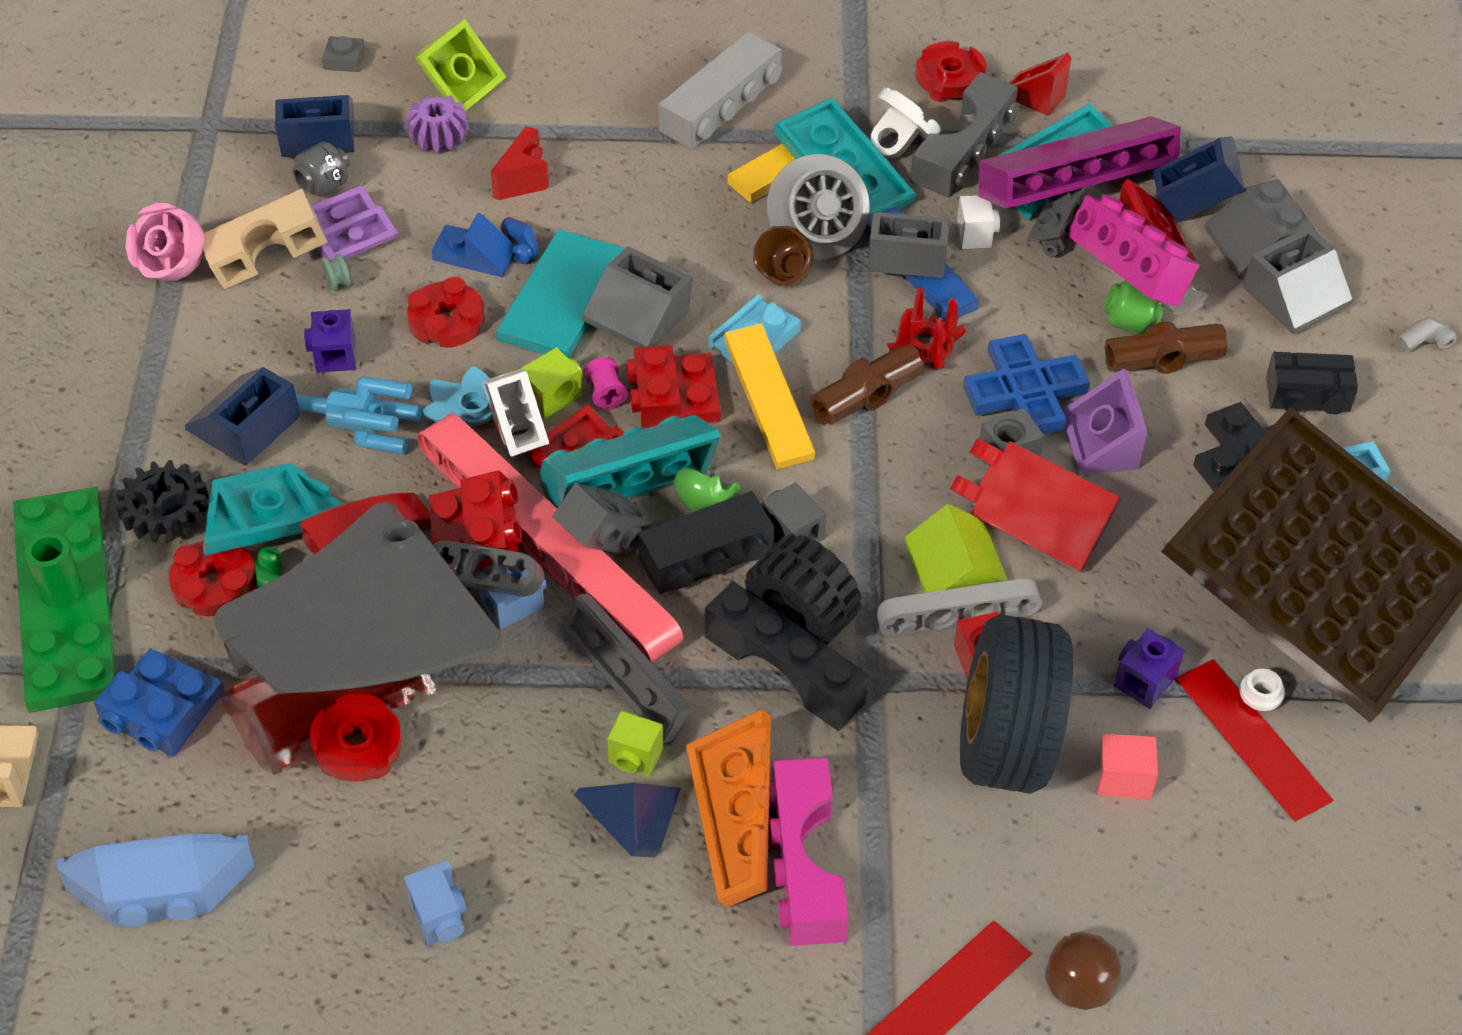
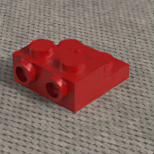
[626,345,721,428]
[429,470,522,569]

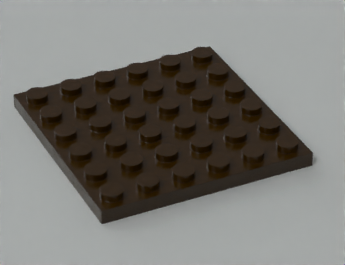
[1161,406,1462,722]

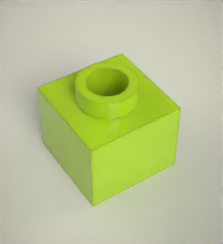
[607,711,663,777]

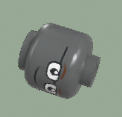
[292,141,350,196]

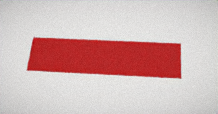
[1175,659,1334,822]
[866,920,1032,1035]

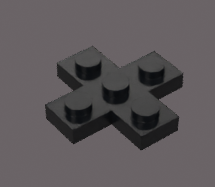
[1193,401,1273,491]

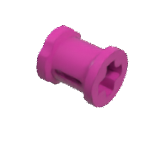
[583,357,628,410]

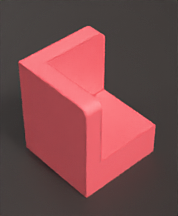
[1097,734,1158,799]

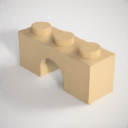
[203,189,328,290]

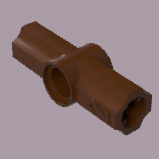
[1104,322,1228,374]
[810,344,924,425]

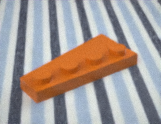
[686,709,771,908]

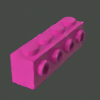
[1067,194,1199,306]

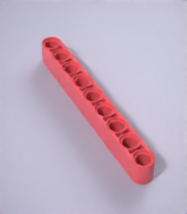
[417,413,683,663]

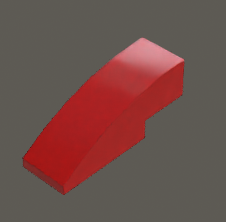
[300,493,431,555]

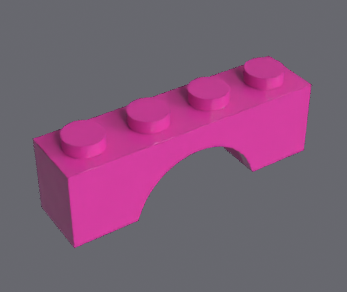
[769,757,849,946]

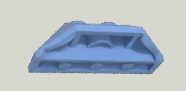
[57,833,255,927]

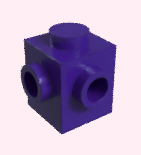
[304,309,356,373]
[1114,628,1185,709]

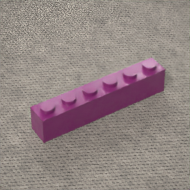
[979,116,1181,209]

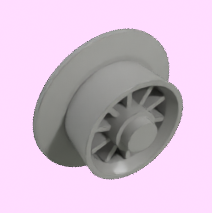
[767,154,870,260]

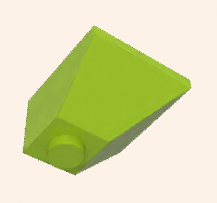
[415,19,506,111]

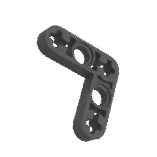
[433,541,544,597]

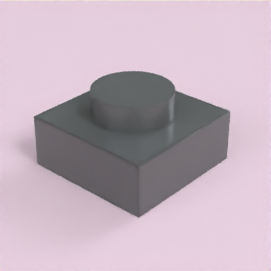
[322,36,365,72]

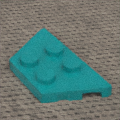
[203,463,353,555]

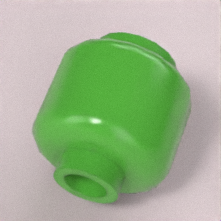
[1103,280,1164,335]

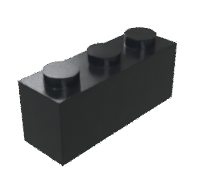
[638,491,774,594]

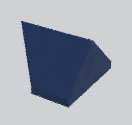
[574,783,681,858]

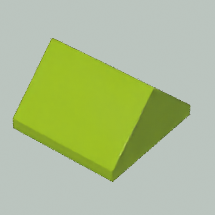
[904,503,1008,593]

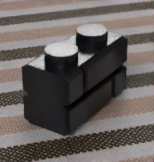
[1266,351,1358,414]

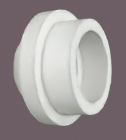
[1240,669,1285,711]

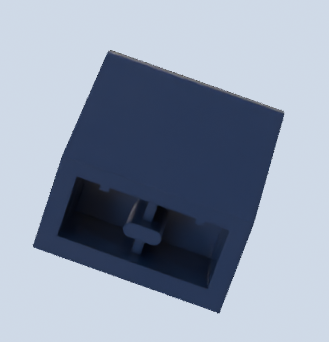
[275,95,354,157]
[1153,136,1245,222]
[185,367,300,466]

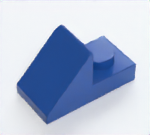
[432,213,516,278]

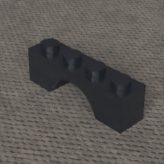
[705,581,869,731]

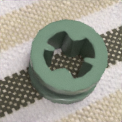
[321,253,351,291]

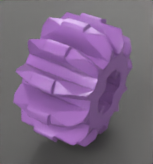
[406,93,468,154]

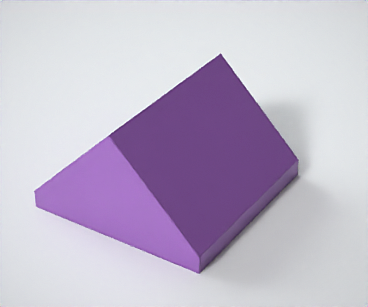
[1062,368,1148,474]

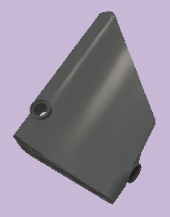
[214,502,502,693]

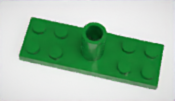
[13,487,116,713]

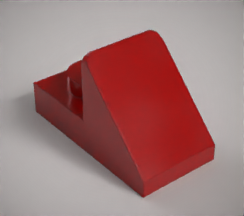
[491,126,549,200]

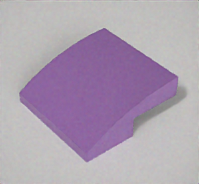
[312,185,398,260]

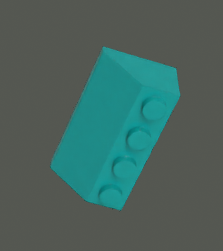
[538,415,721,508]

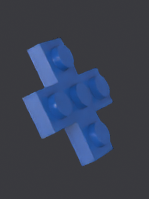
[963,334,1090,434]

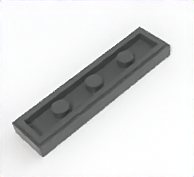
[561,594,692,743]

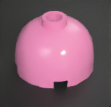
[125,203,205,281]

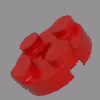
[915,41,986,102]
[407,277,485,348]
[169,540,256,617]
[310,693,402,782]

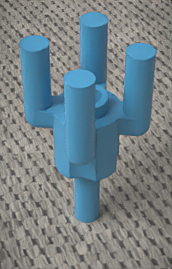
[296,376,423,455]

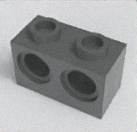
[552,483,652,555]

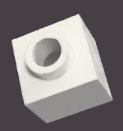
[957,195,1000,249]

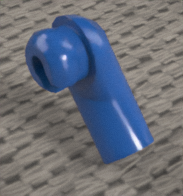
[501,217,539,264]

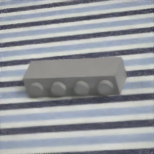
[658,31,782,150]

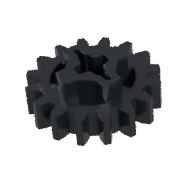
[115,460,209,542]

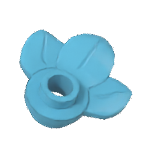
[422,366,492,426]

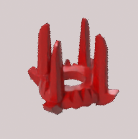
[887,287,966,370]

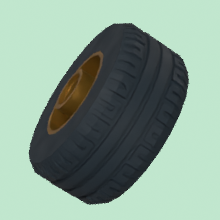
[960,614,1073,794]

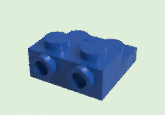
[94,648,225,757]

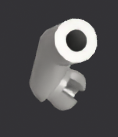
[1397,318,1457,352]

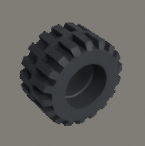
[745,534,862,645]

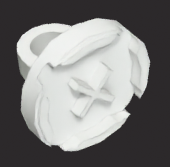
[870,87,941,159]

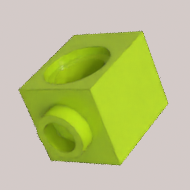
[520,347,583,419]

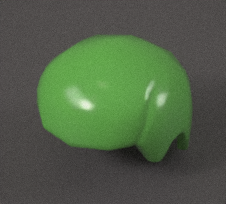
[674,468,741,512]

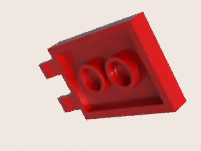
[950,438,1122,573]

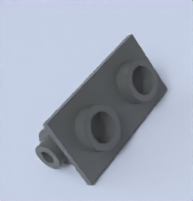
[1027,188,1085,257]

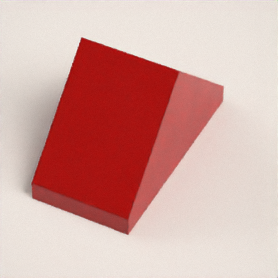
[1009,52,1072,116]

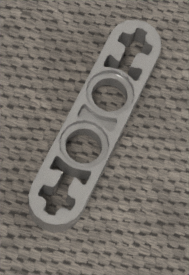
[876,578,1042,637]

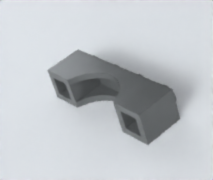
[910,72,1019,198]

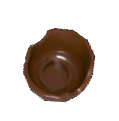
[753,226,814,288]
[1045,932,1122,1010]

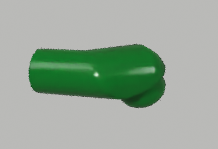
[254,547,283,588]

